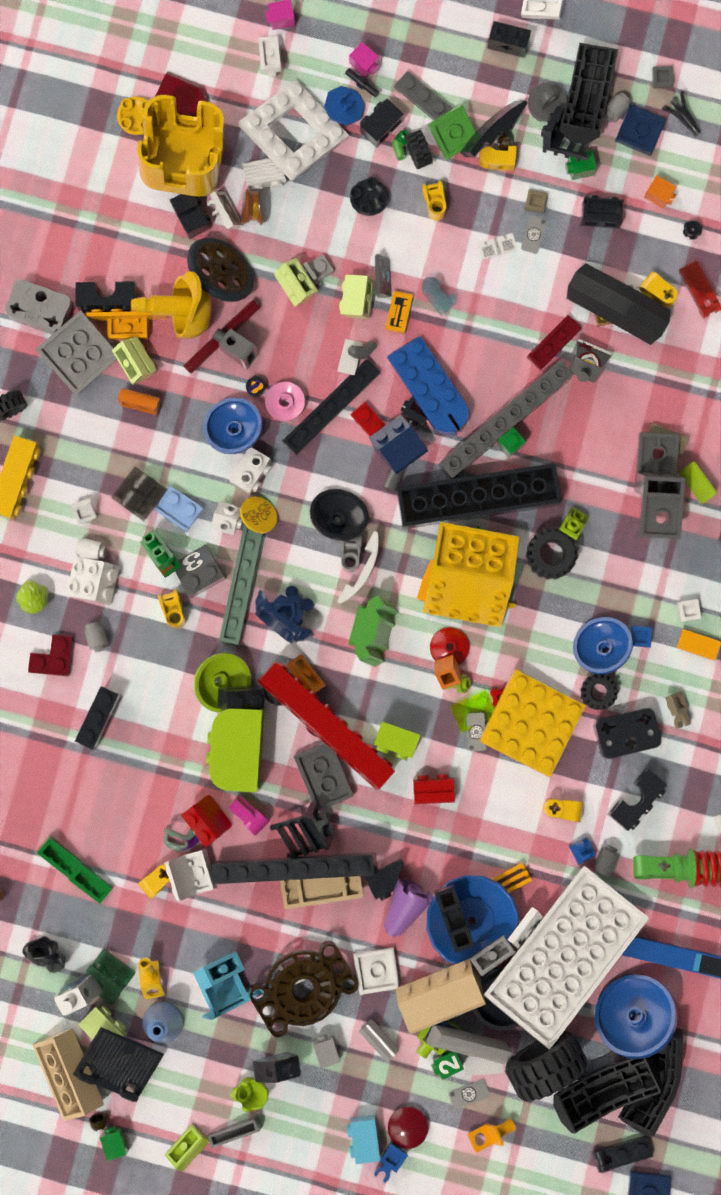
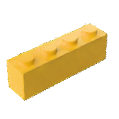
[0,435,41,520]

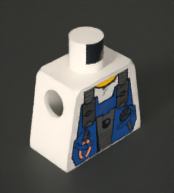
[54,973,102,1016]

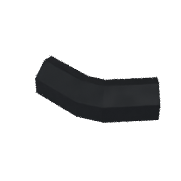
[560,42,618,145]
[566,263,671,345]
[618,1027,683,1137]
[553,1057,663,1134]

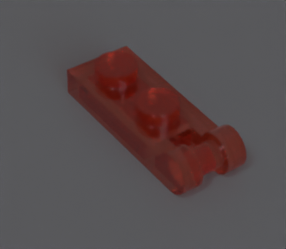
[678,261,721,319]

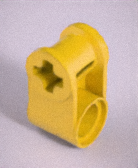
[422,180,446,221]
[639,272,678,308]
[158,589,186,629]
[543,799,584,822]
[138,862,170,899]

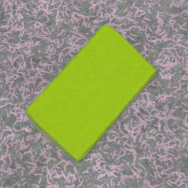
[679,461,717,504]
[165,1124,210,1171]

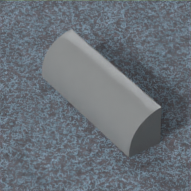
[426,1024,514,1064]

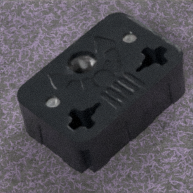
[593,708,662,759]

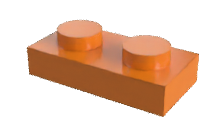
[286,654,326,693]

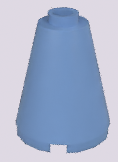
[142,1002,183,1043]

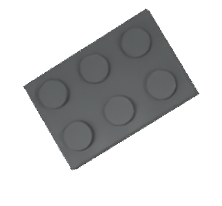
[293,743,354,809]

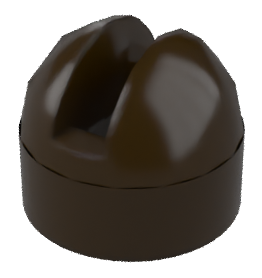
[497,134,511,151]
[89,1113,106,1132]

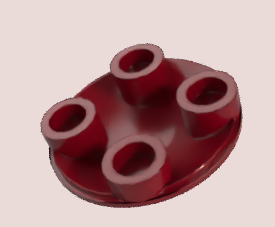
[388,1106,428,1149]

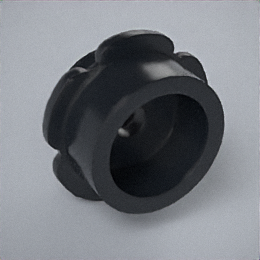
[683,220,702,240]

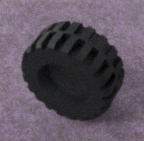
[505,1031,588,1102]

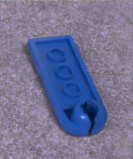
[387,336,469,435]

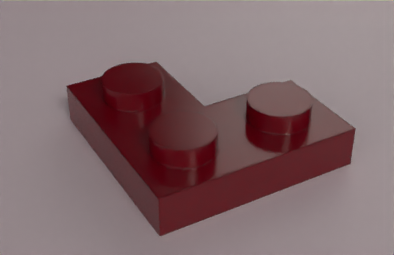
[28,635,73,677]

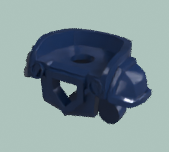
[255,586,315,644]

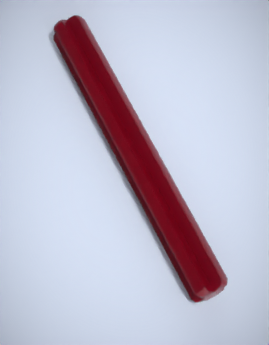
[184,300,260,374]

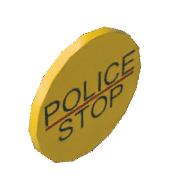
[240,496,277,534]

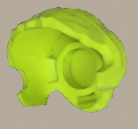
[16,579,49,614]
[230,1077,269,1112]

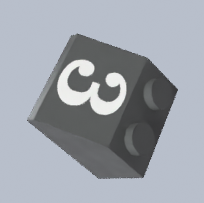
[175,545,226,599]

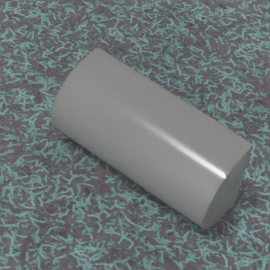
[470,935,516,976]

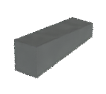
[208,1115,262,1148]

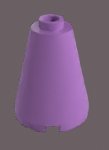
[384,878,433,937]

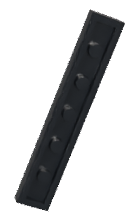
[282,359,381,456]

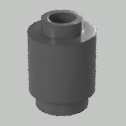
[595,845,621,877]

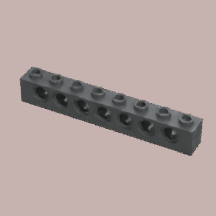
[439,360,573,479]

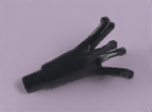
[662,91,702,137]

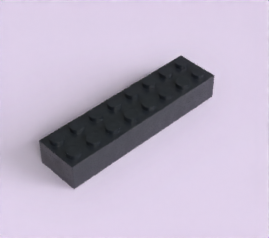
[396,463,562,530]

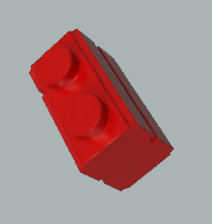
[413,774,455,804]

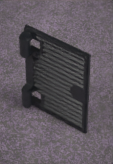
[73,1027,164,1102]

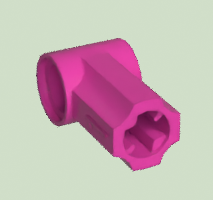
[229,795,270,836]

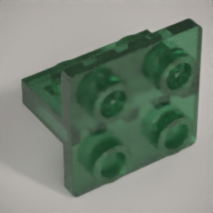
[83,949,136,1005]

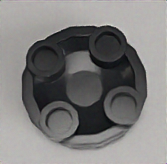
[350,177,388,216]

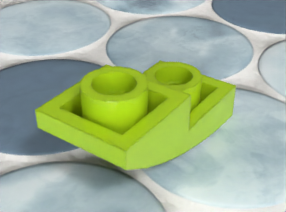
[559,506,589,540]

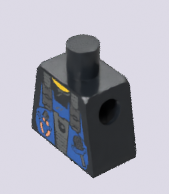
[252,1052,301,1083]

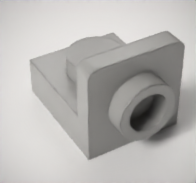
[303,255,334,285]

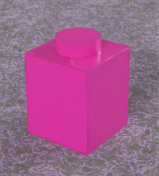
[265,0,295,30]
[349,42,379,78]

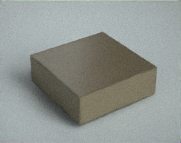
[524,189,548,214]

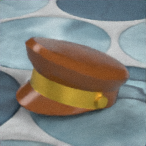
[241,188,262,225]

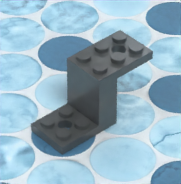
[634,432,686,539]

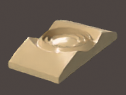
[280,876,364,910]

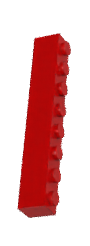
[257,662,395,790]

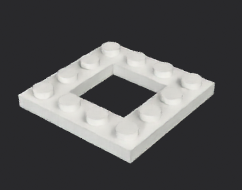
[238,80,349,181]

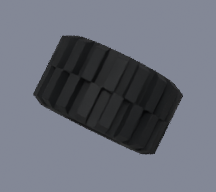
[526,528,578,580]

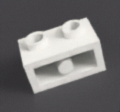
[229,447,272,495]

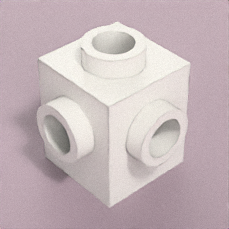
[211,501,243,535]

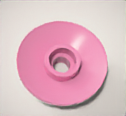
[265,382,305,421]

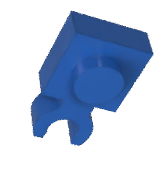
[374,1142,408,1183]

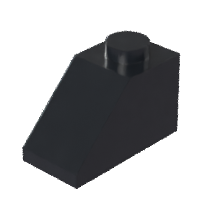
[365,859,403,901]

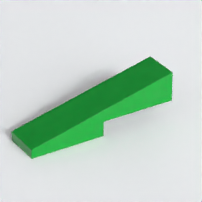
[36,834,113,904]

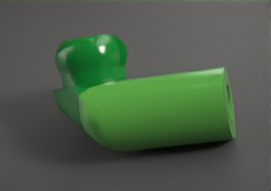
[392,130,409,161]

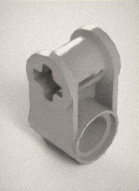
[341,535,362,573]

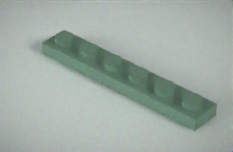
[219,524,263,645]

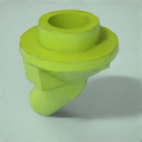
[444,674,471,694]

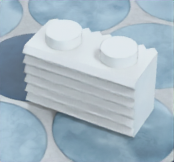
[242,158,286,192]

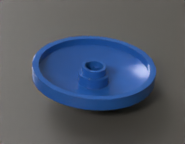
[595,975,677,1059]

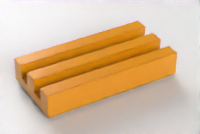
[491,862,532,893]

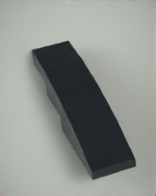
[460,100,528,157]

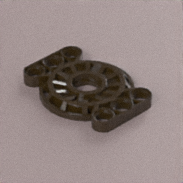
[248,941,358,1038]

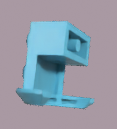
[193,951,270,1021]

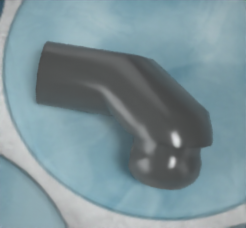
[348,340,377,359]

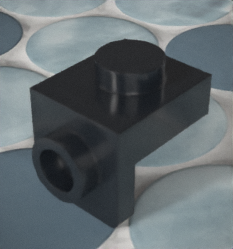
[400,397,427,429]

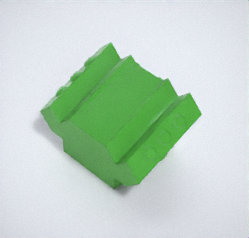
[348,595,399,667]

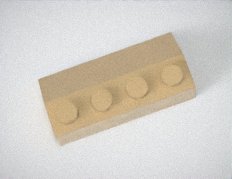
[395,959,486,1035]
[32,1028,104,1121]

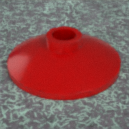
[430,627,470,665]

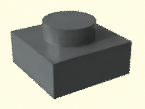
[652,66,673,89]

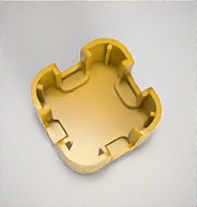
[137,95,224,197]

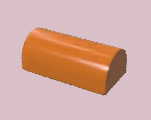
[118,388,161,415]

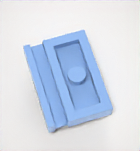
[154,486,203,532]

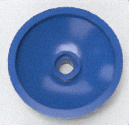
[203,398,262,454]
[573,617,633,674]

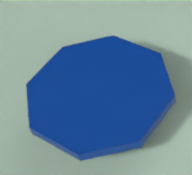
[324,86,365,126]

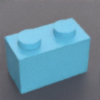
[347,1115,380,1164]

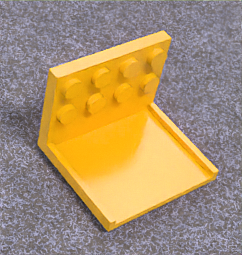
[423,522,519,627]

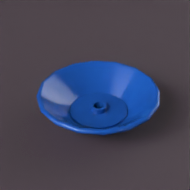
[426,875,519,969]

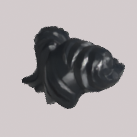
[22,936,66,973]

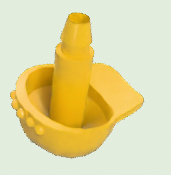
[131,271,212,339]

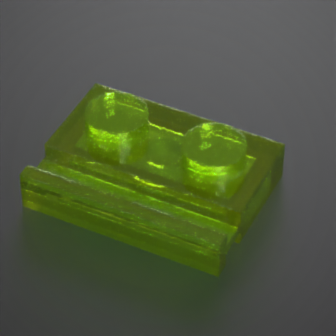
[449,690,494,733]

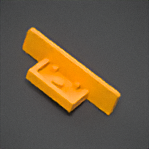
[86,309,167,340]

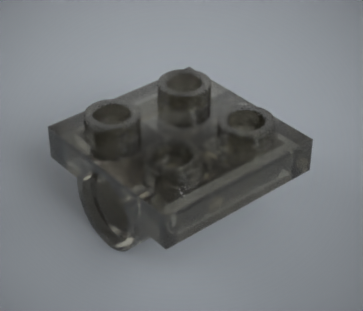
[111,466,167,522]

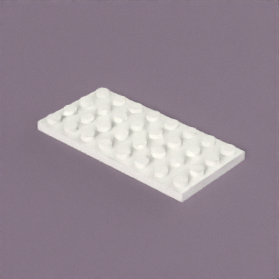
[484,866,649,1049]

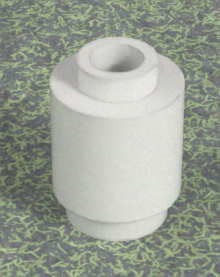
[75,538,106,561]

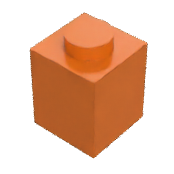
[643,175,677,209]
[434,655,461,690]

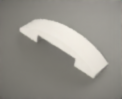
[337,531,378,605]

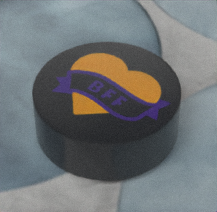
[246,377,266,397]

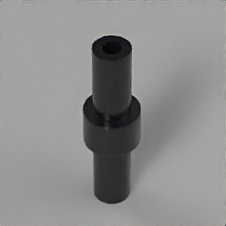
[345,68,380,98]

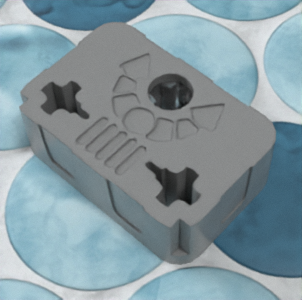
[5,279,74,335]

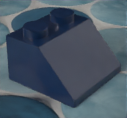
[369,415,428,475]

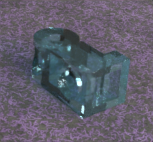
[422,277,457,316]

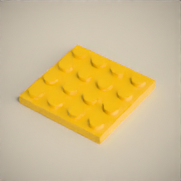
[479,669,586,778]

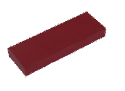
[526,315,582,371]

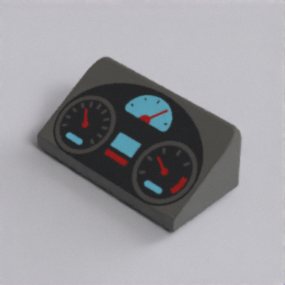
[375,254,392,298]

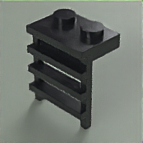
[541,106,601,162]
[270,801,335,857]

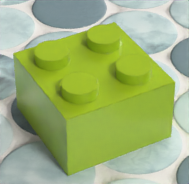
[374,721,420,761]

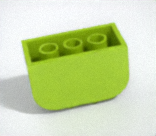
[206,709,264,792]

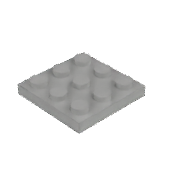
[35,310,117,395]

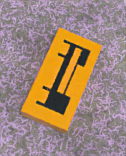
[385,291,413,334]

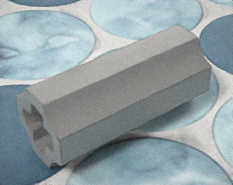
[359,1019,399,1062]

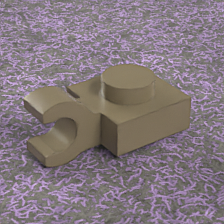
[665,691,691,729]

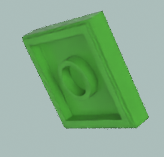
[427,104,476,160]

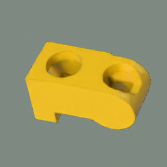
[479,146,516,171]

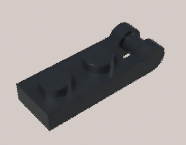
[593,1135,654,1173]

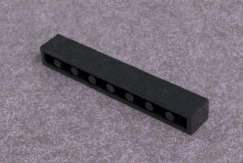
[212,852,378,885]

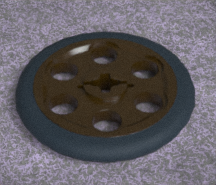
[187,238,254,302]

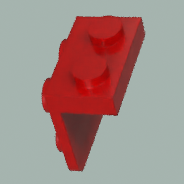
[181,795,232,847]

